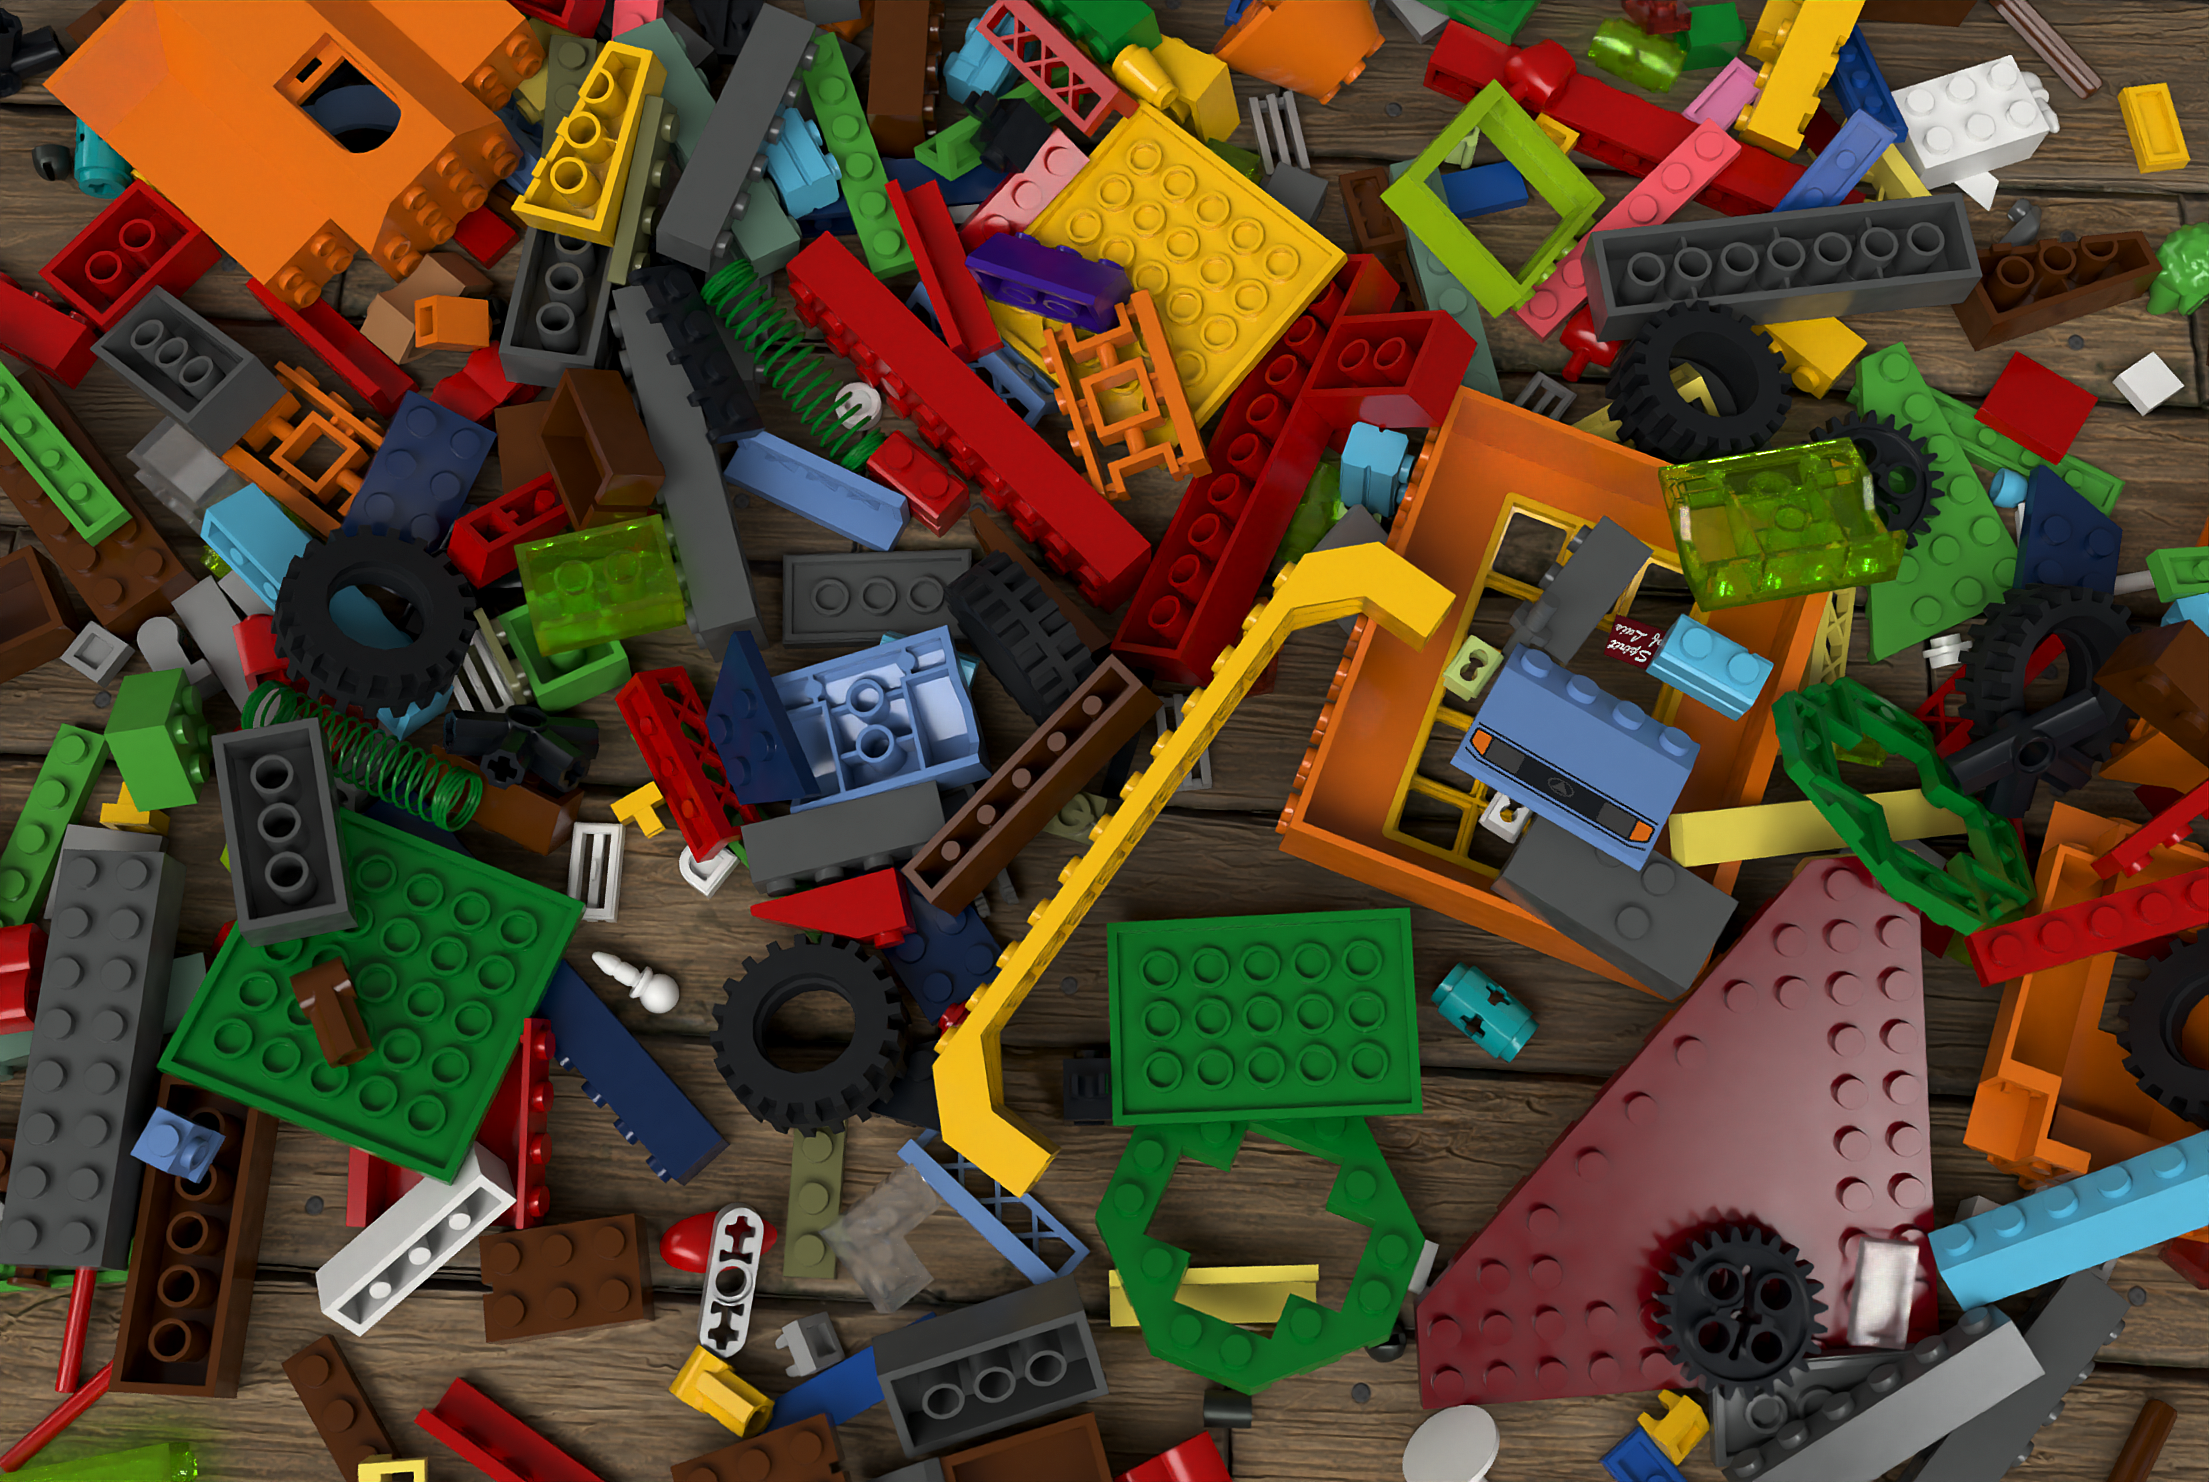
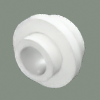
[1922,633,1973,669]

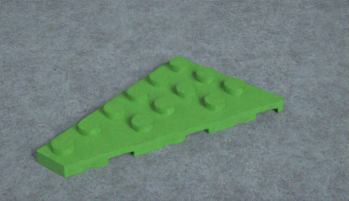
[1855,341,2018,665]

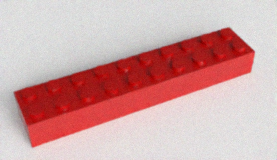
[785,230,1152,615]
[1109,254,1401,688]

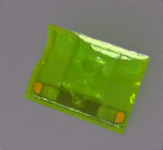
[1658,437,1908,613]

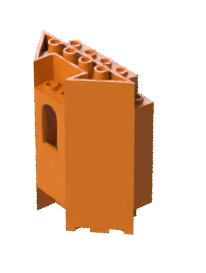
[1963,801,2209,1243]

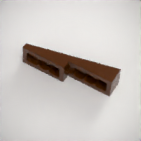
[1338,166,1426,313]
[968,507,1112,665]

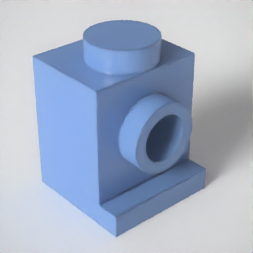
[130,1106,226,1184]

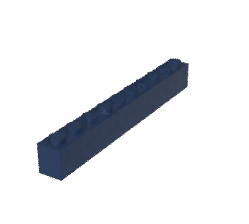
[361,779,730,1186]

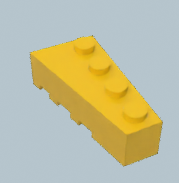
[1733,0,1865,161]
[1060,27,1240,154]
[511,40,668,248]

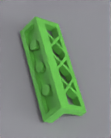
[914,66,1084,181]

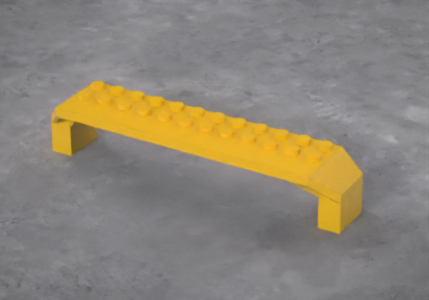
[932,541,1456,1199]

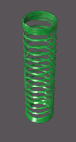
[700,258,888,474]
[241,679,483,832]

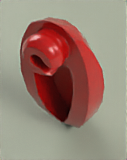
[659,1211,777,1273]

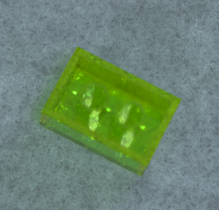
[514,514,687,657]

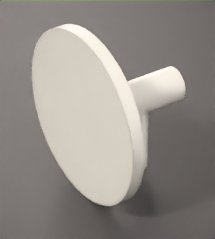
[1402,1405,1500,1482]

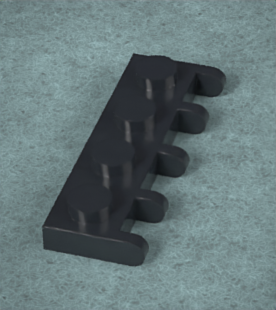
[627,263,766,445]

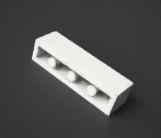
[315,1140,517,1337]

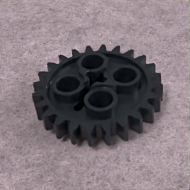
[1793,410,1945,566]
[1651,1223,1829,1402]

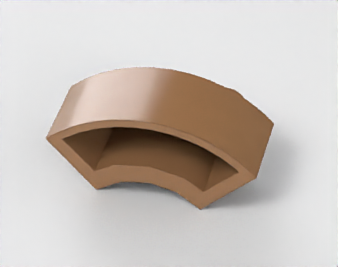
[360,252,494,365]

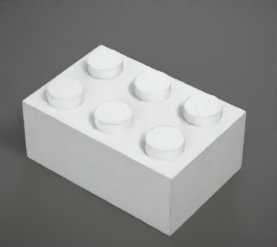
[1891,55,2050,190]

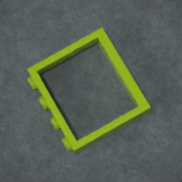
[1380,78,1606,318]

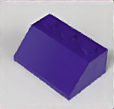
[964,232,1134,335]

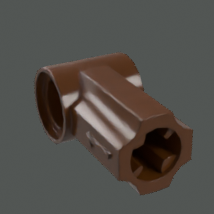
[289,956,375,1069]

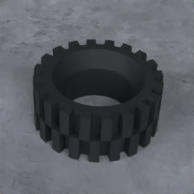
[1605,300,1793,478]

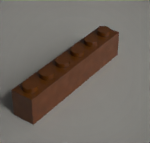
[901,653,1164,917]

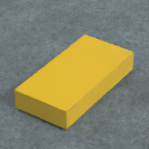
[2117,82,2190,174]

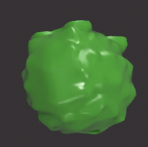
[2146,221,2209,317]

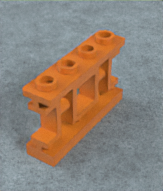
[1040,288,1213,508]
[209,361,386,543]

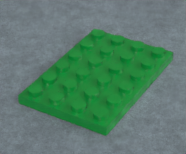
[1107,907,1423,1127]

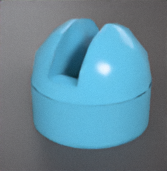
[1988,468,2028,508]

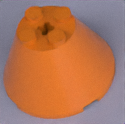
[1210,0,1386,105]

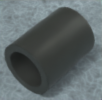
[1203,1389,1252,1429]

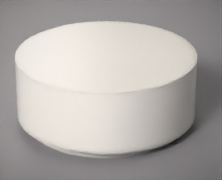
[835,382,882,431]

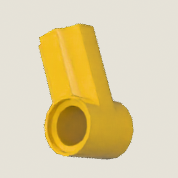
[668,1343,775,1440]

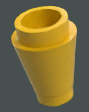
[1112,44,1179,110]

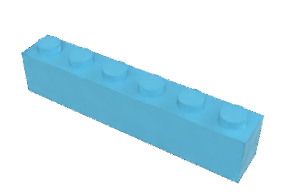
[200,482,454,741]
[1928,1130,2209,1312]

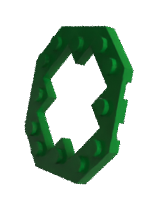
[1771,676,2038,936]
[1095,1117,1425,1396]

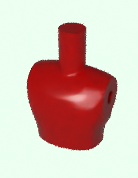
[1503,39,1577,109]
[1559,302,1625,382]

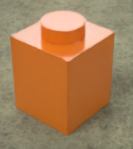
[414,295,493,352]

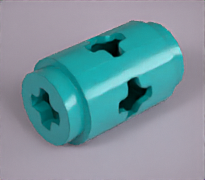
[74,117,133,199]
[1430,961,1540,1063]

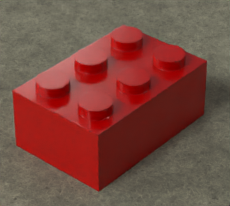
[38,178,222,335]
[1300,310,1478,428]

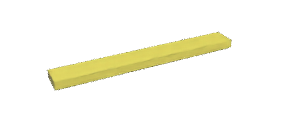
[1668,788,1967,867]

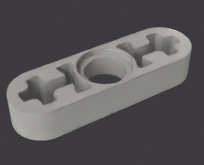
[697,1202,764,1358]

